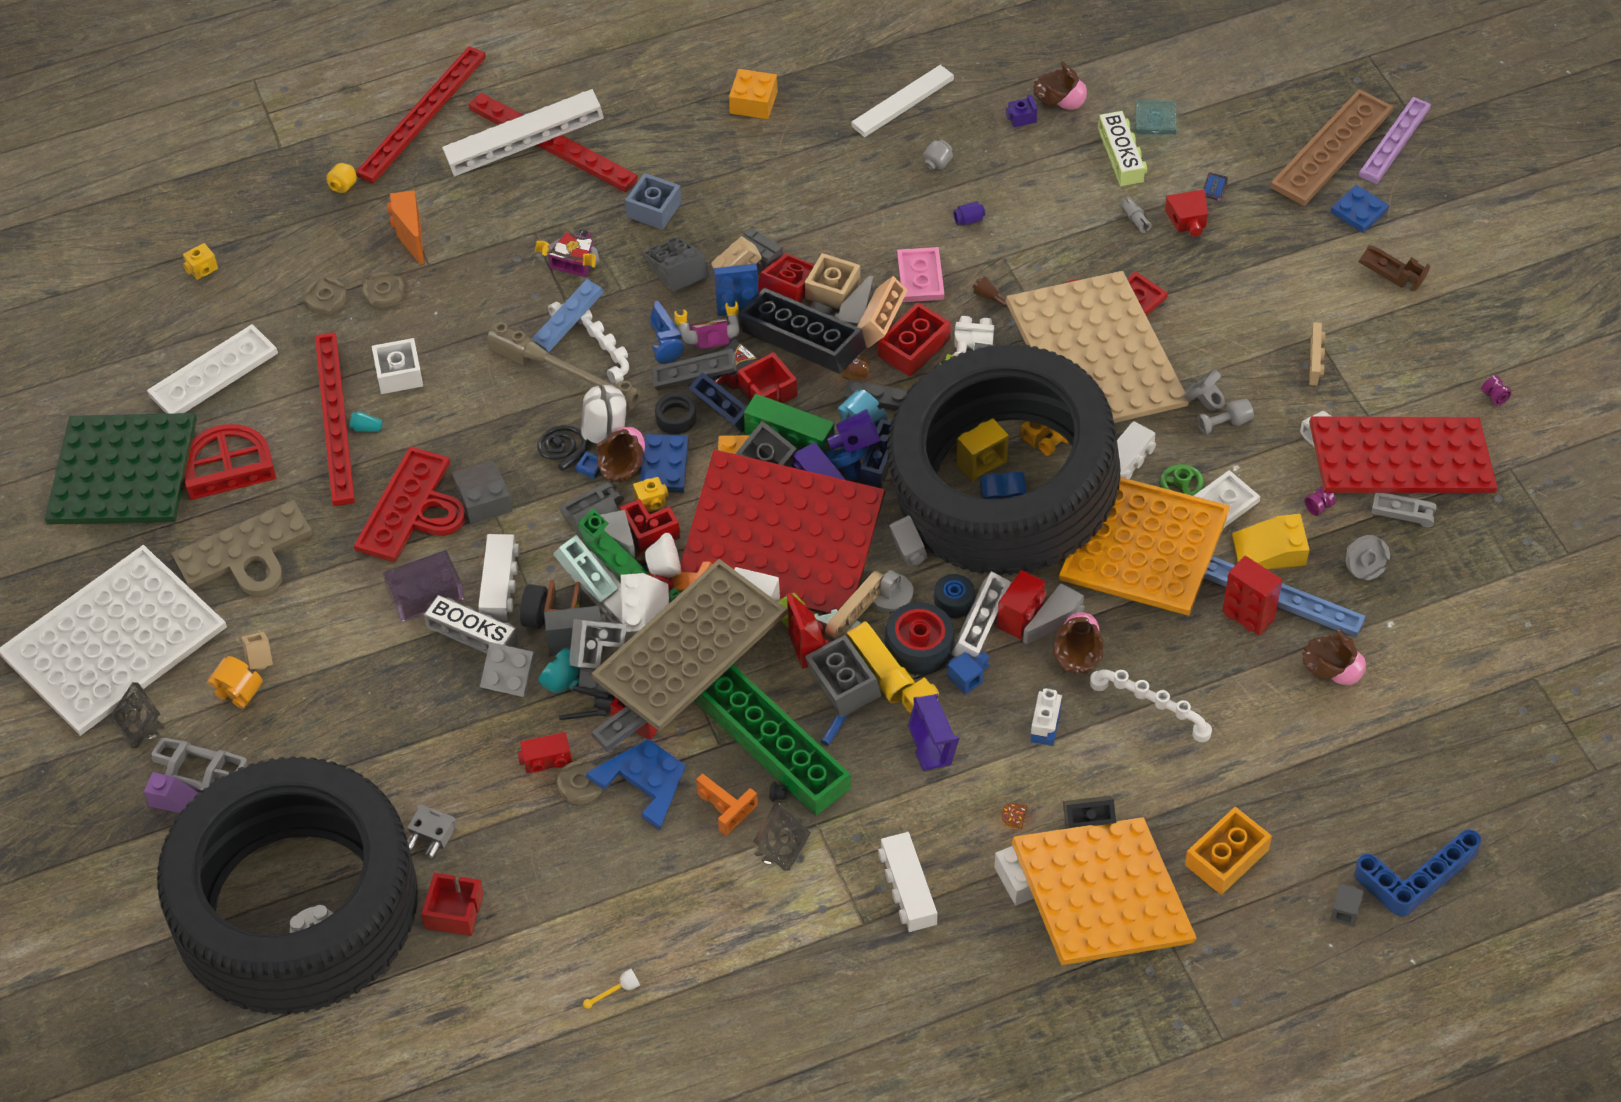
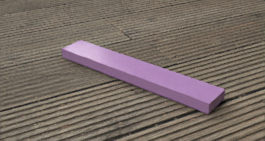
[1359,97,1431,184]

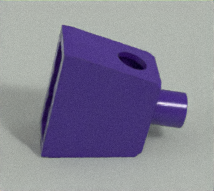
[827,409,881,452]

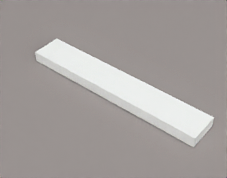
[851,65,954,137]

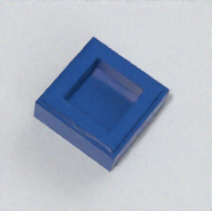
[575,451,600,479]

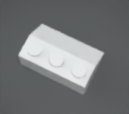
[621,573,669,643]

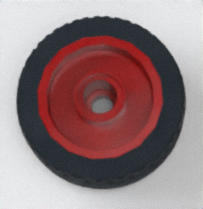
[884,602,954,675]

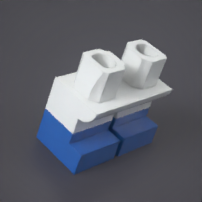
[1030,689,1062,746]

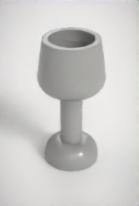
[1197,399,1254,435]

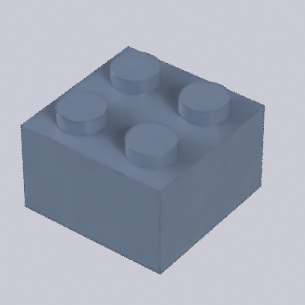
[625,173,682,230]

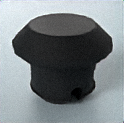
[769,781,787,802]

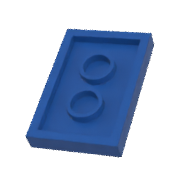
[714,264,758,316]
[640,434,689,493]

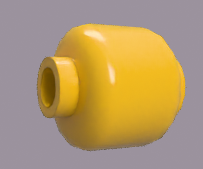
[326,163,357,193]

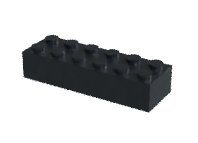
[738,288,866,374]

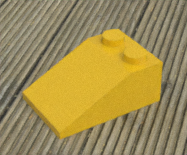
[1232,514,1309,569]

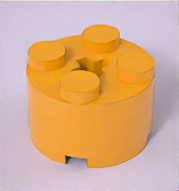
[207,656,263,709]

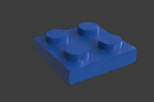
[1330,185,1389,233]

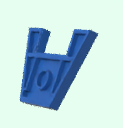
[586,739,685,830]

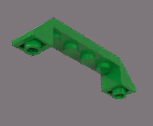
[577,508,680,603]

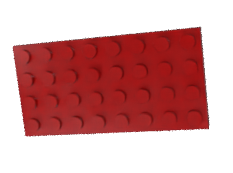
[1309,416,1498,493]

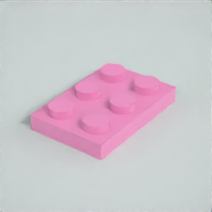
[897,247,944,302]

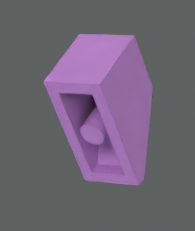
[144,772,200,813]

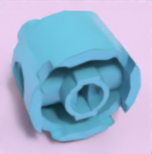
[837,389,888,429]

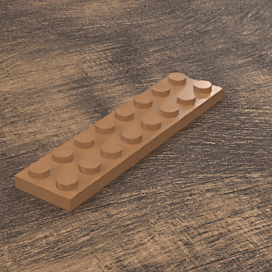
[1270,89,1393,206]

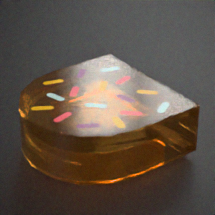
[1001,803,1028,830]

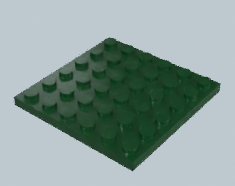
[45,413,197,524]

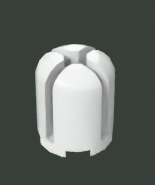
[581,385,626,443]

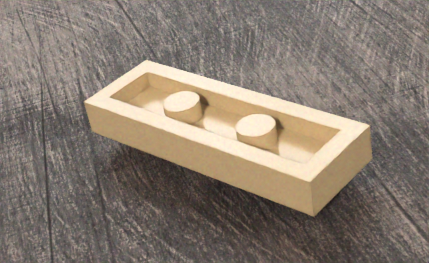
[1309,322,1325,386]

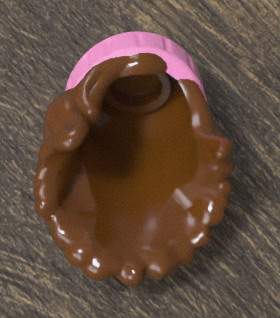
[1033,61,1087,110]
[596,427,645,483]
[1053,612,1104,674]
[1302,629,1366,686]

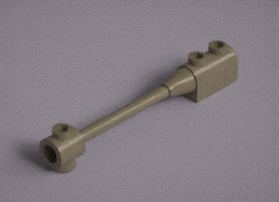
[487,322,641,411]

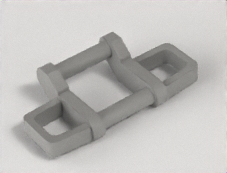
[151,738,247,791]

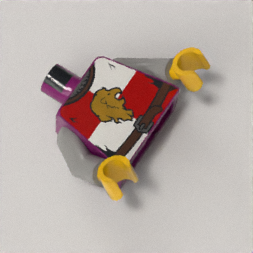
[535,229,600,278]
[674,302,739,349]

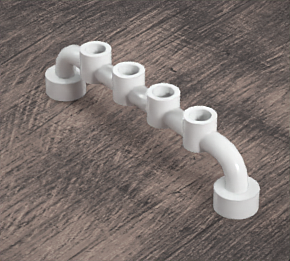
[548,302,629,385]
[1090,669,1212,742]

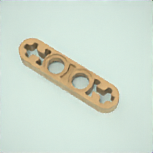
[825,571,884,640]

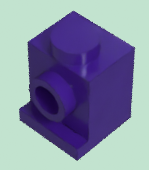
[1005,95,1037,127]

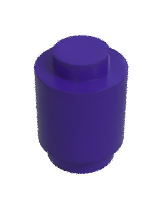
[953,201,985,226]

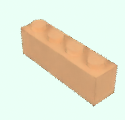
[857,276,908,348]

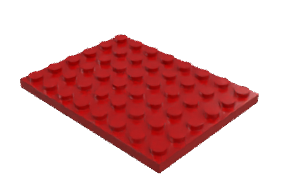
[680,449,885,614]

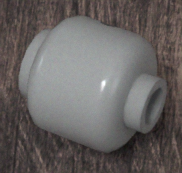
[923,140,953,170]

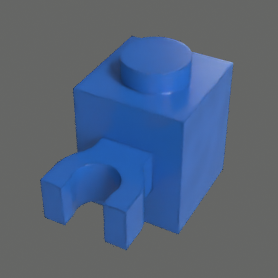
[947,651,990,695]

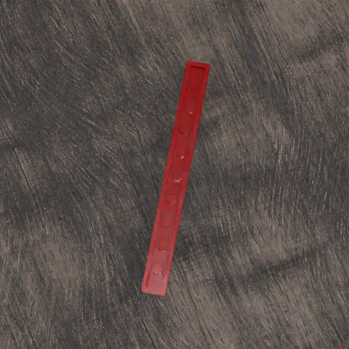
[356,46,486,184]
[468,93,638,193]
[315,332,355,506]

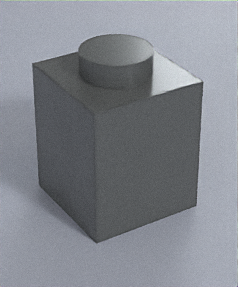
[1330,884,1364,927]

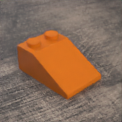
[387,190,424,264]

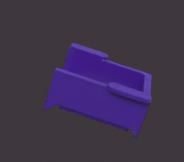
[908,694,960,771]

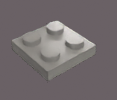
[480,642,536,697]

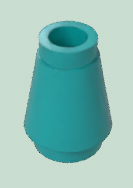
[350,411,383,432]

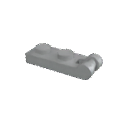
[1371,493,1437,527]

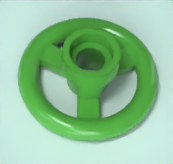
[1160,464,1204,496]

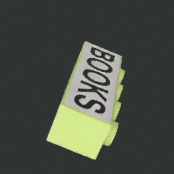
[1098,111,1147,186]

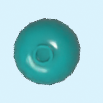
[538,647,581,694]

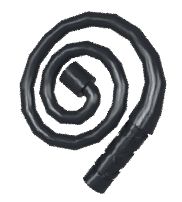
[537,425,589,472]

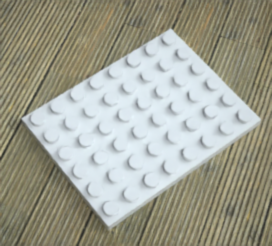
[0,545,227,736]

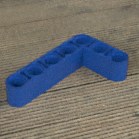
[1354,829,1481,917]

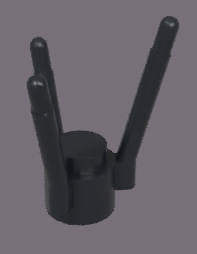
[559,685,615,720]

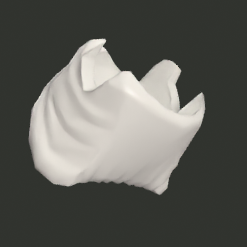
[645,533,681,579]

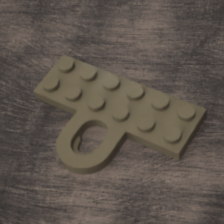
[171,500,313,596]

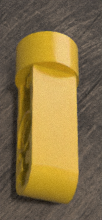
[845,621,915,704]

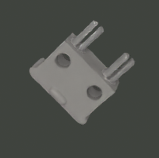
[407,804,458,858]

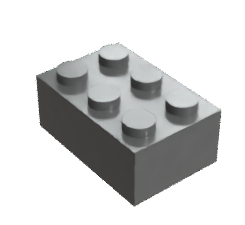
[805,635,882,718]

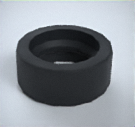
[655,393,696,434]
[520,584,548,629]

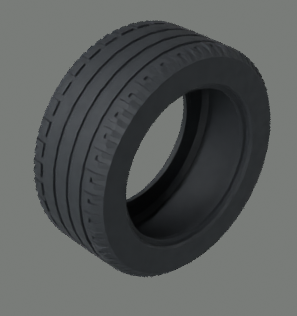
[887,344,1121,575]
[157,756,418,1015]

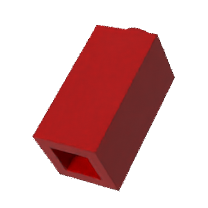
[517,732,572,773]

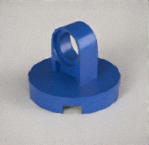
[825,445,868,481]

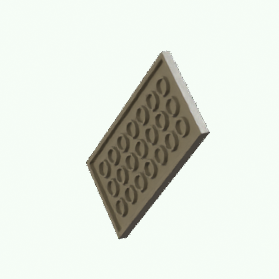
[591,559,787,731]

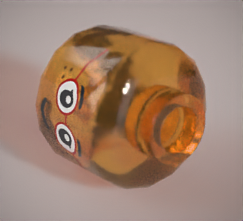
[840,354,870,381]

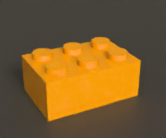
[1185,807,1272,895]

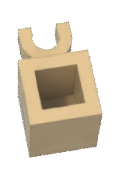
[241,632,273,670]

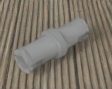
[1120,197,1151,233]

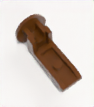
[1359,245,1430,291]

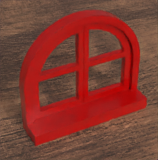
[185,424,277,500]

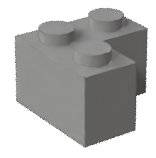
[570,619,626,669]

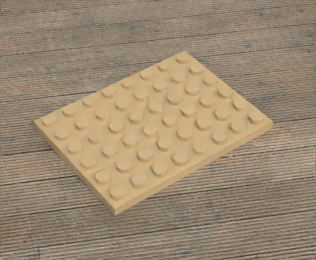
[1006,271,1189,423]

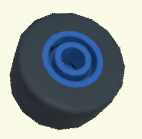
[934,574,975,618]

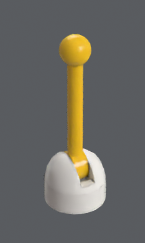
[583,968,640,1009]

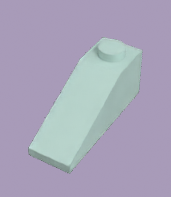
[553,535,618,602]

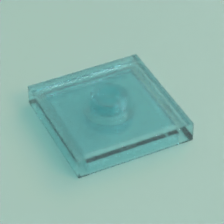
[1135,100,1177,135]

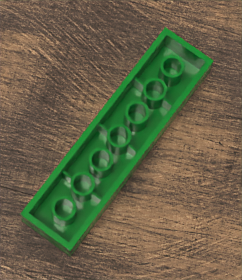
[694,665,851,816]

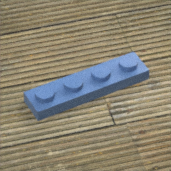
[532,279,604,353]

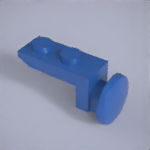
[650,301,684,364]

